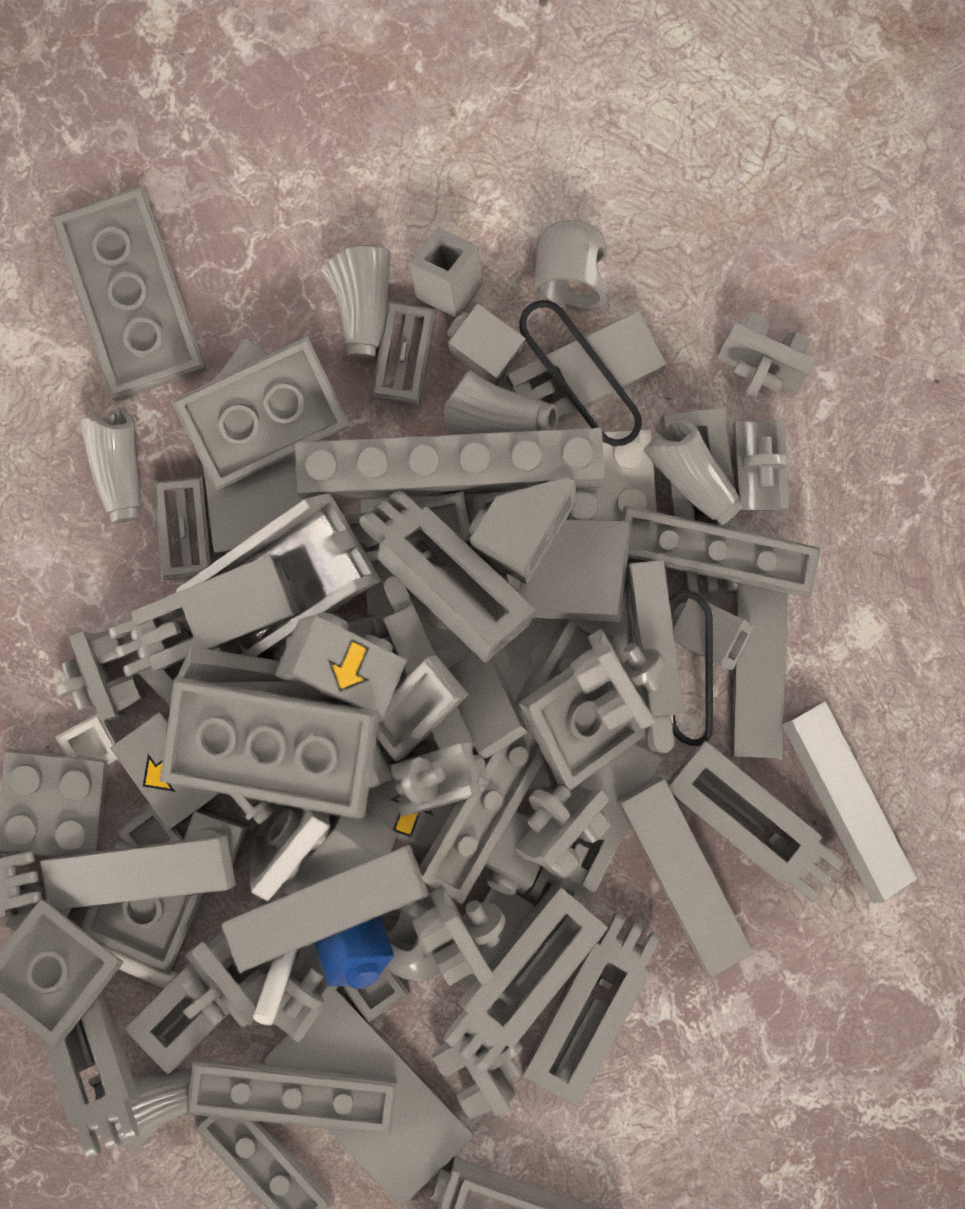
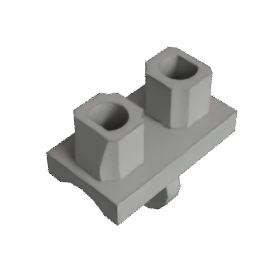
[717,311,817,397]
[733,420,789,512]
[570,629,665,731]
[54,631,145,721]
[390,743,489,816]
[514,785,611,878]
[412,885,506,986]
[182,934,267,1028]
[273,943,338,1043]
[432,1032,523,1119]

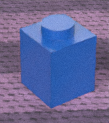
[314,916,394,989]

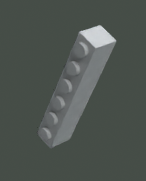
[295,428,605,500]

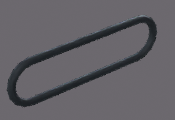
[519,300,642,446]
[669,590,713,746]

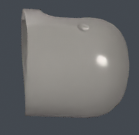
[533,220,609,310]
[386,899,455,982]

